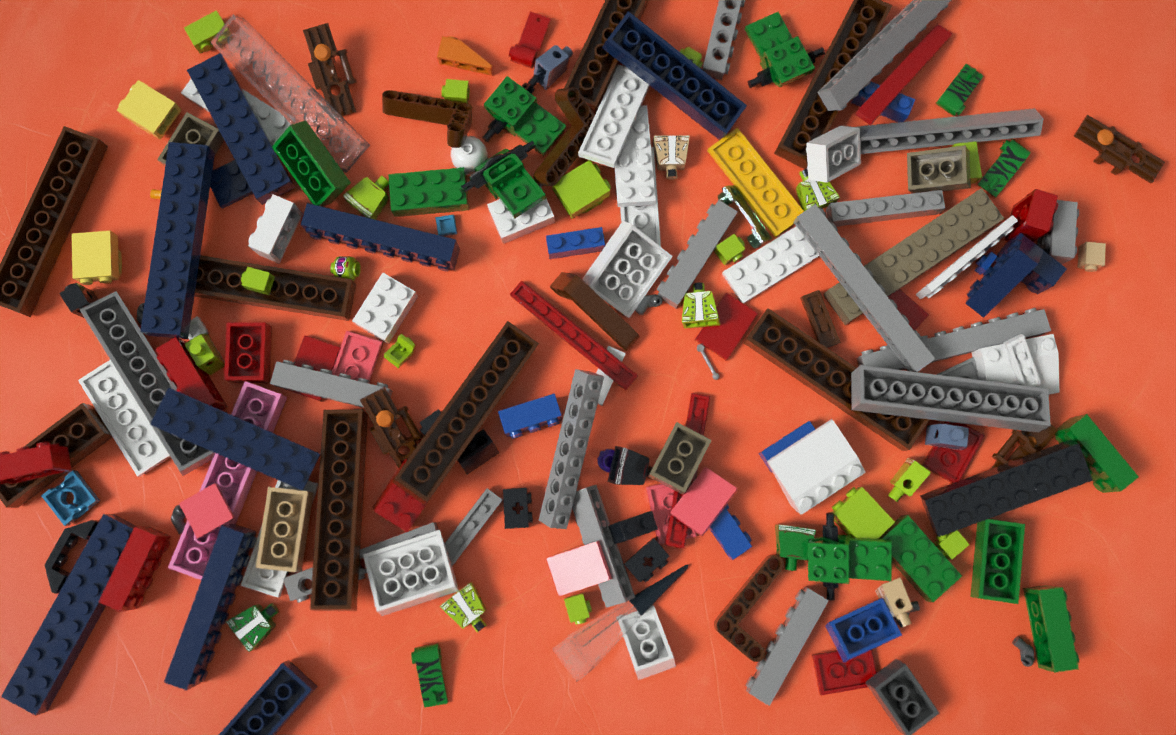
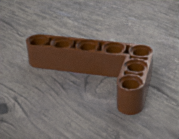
[533,87,595,186]
[382,90,472,148]
[550,272,640,351]
[714,555,784,662]

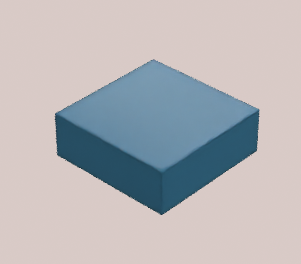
[435,214,457,236]

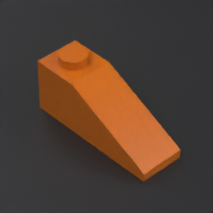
[437,36,493,76]

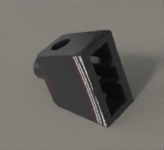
[607,446,653,485]

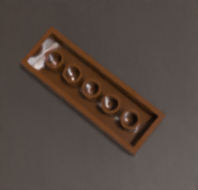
[0,403,112,508]

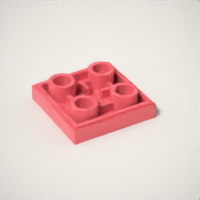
[179,483,235,538]

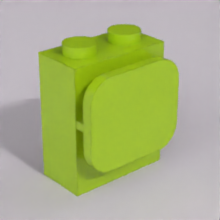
[552,160,611,219]
[832,487,895,539]

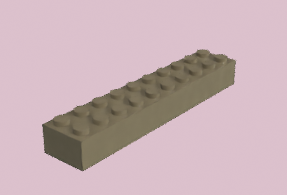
[824,188,1004,325]

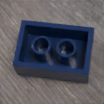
[994,233,1067,294]

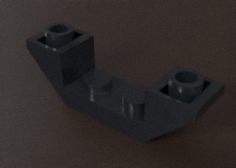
[44,520,100,594]

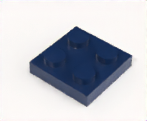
[210,160,253,209]

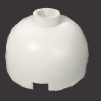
[450,136,488,175]

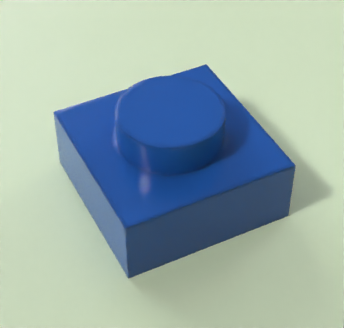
[974,252,997,275]

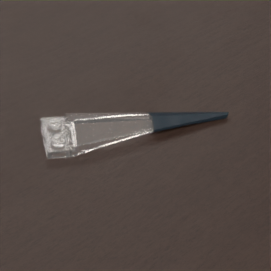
[552,565,688,683]

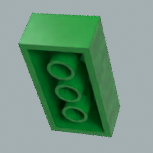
[272,120,351,207]
[388,167,469,217]
[1055,414,1139,493]
[878,515,962,602]
[970,519,1025,604]
[1023,585,1079,673]

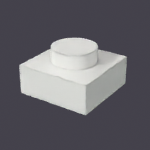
[188,316,209,340]

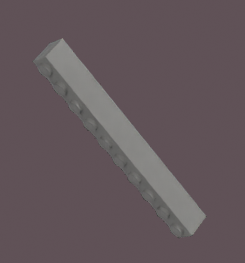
[818,0,951,111]
[856,108,1044,154]
[793,204,935,372]
[856,308,1051,370]

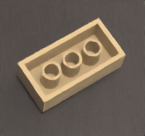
[256,487,314,572]

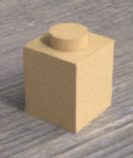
[1078,242,1106,272]

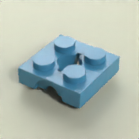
[41,470,100,526]

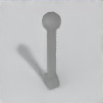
[697,344,720,380]

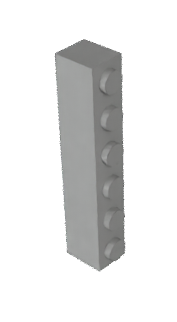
[825,190,945,227]
[657,200,738,308]
[270,360,393,408]
[572,485,635,608]
[745,587,829,706]

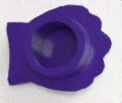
[597,449,614,472]

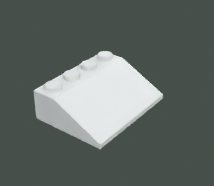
[582,221,673,318]
[971,334,1060,395]
[767,419,866,515]
[363,530,459,616]

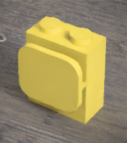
[117,80,182,140]
[72,231,122,285]

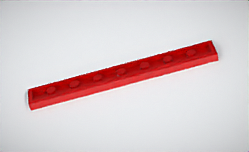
[855,24,953,125]
[509,281,638,391]
[665,393,711,549]

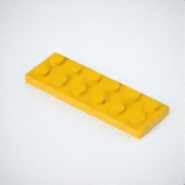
[707,128,804,238]

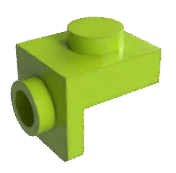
[384,334,416,369]

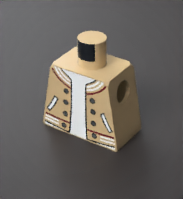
[653,135,689,180]
[875,578,913,628]

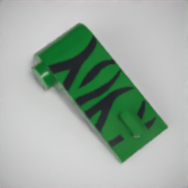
[935,64,983,116]
[977,139,1031,198]
[411,643,448,708]

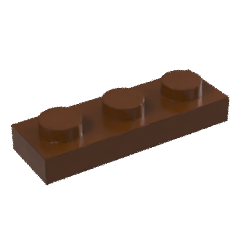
[800,290,841,348]

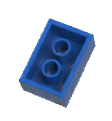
[498,393,562,439]
[825,598,902,662]

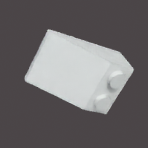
[617,605,676,680]

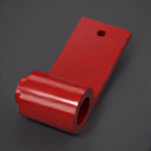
[508,11,551,69]

